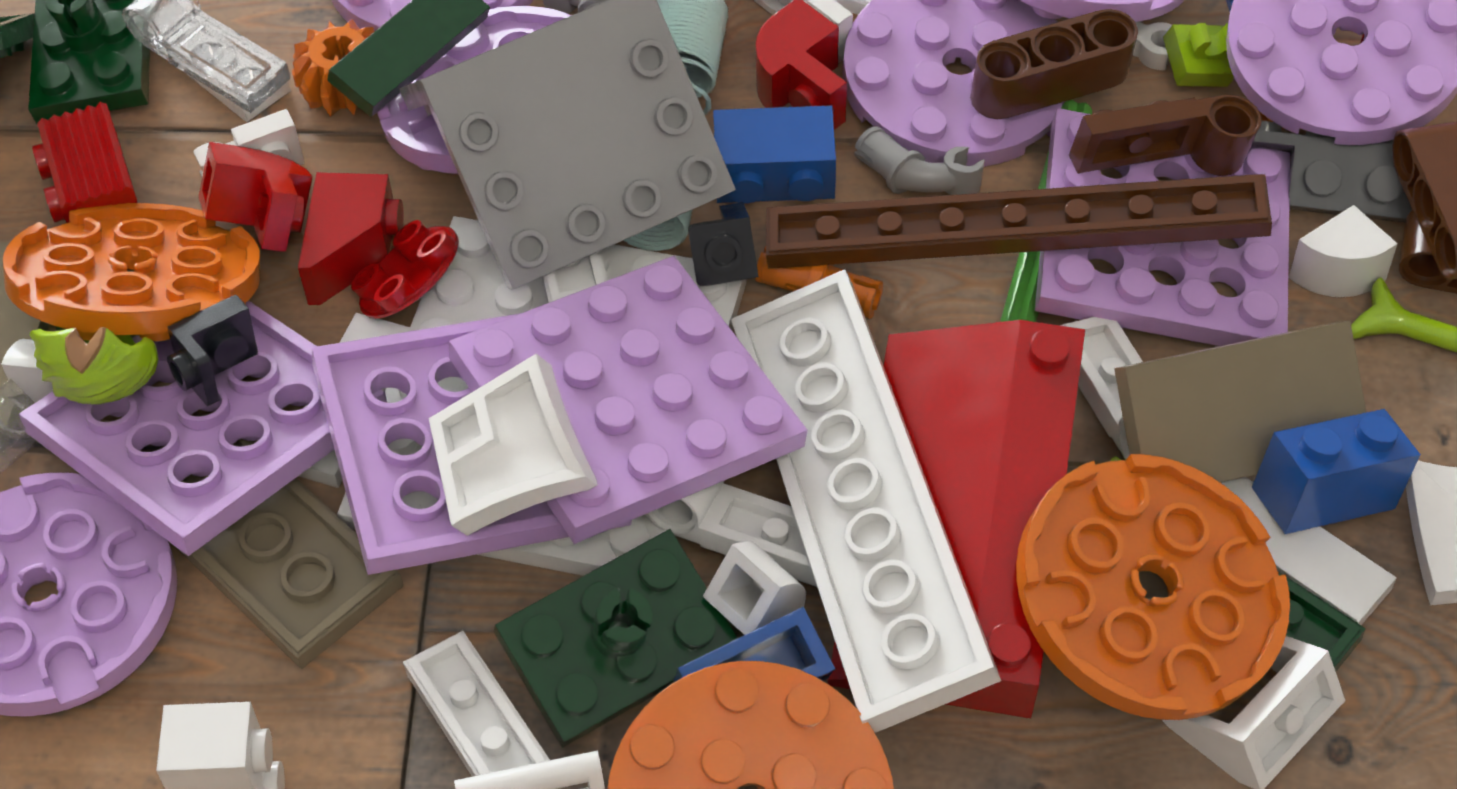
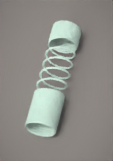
[624,0,728,251]

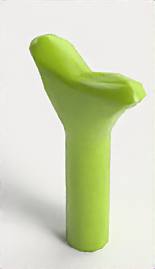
[1351,278,1457,353]

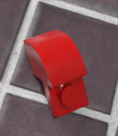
[756,0,847,130]
[198,142,313,252]

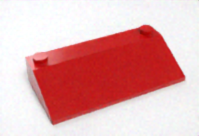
[828,320,1085,719]

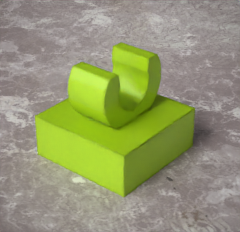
[1163,23,1234,87]

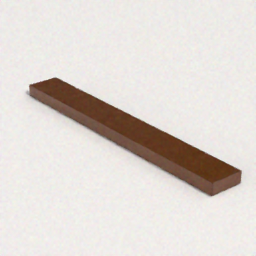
[766,174,1272,269]

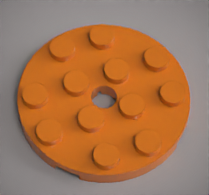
[3,203,260,341]
[1016,454,1290,720]
[607,661,894,789]

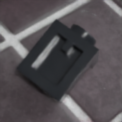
[688,202,759,286]
[167,294,258,407]

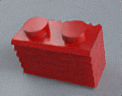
[32,102,138,223]

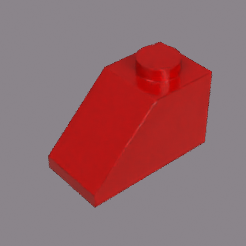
[298,172,404,305]

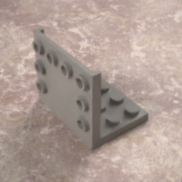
[399,0,736,290]

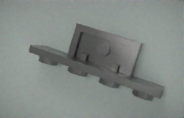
[1251,121,1412,223]

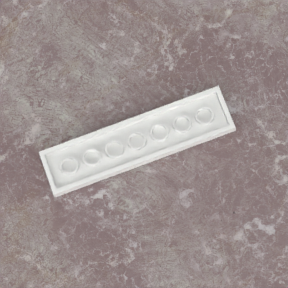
[731,269,1001,733]

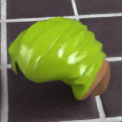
[29,327,159,405]

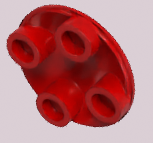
[351,220,459,319]

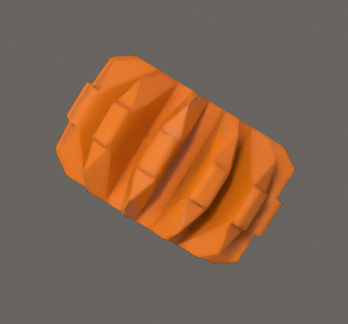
[292,19,375,117]

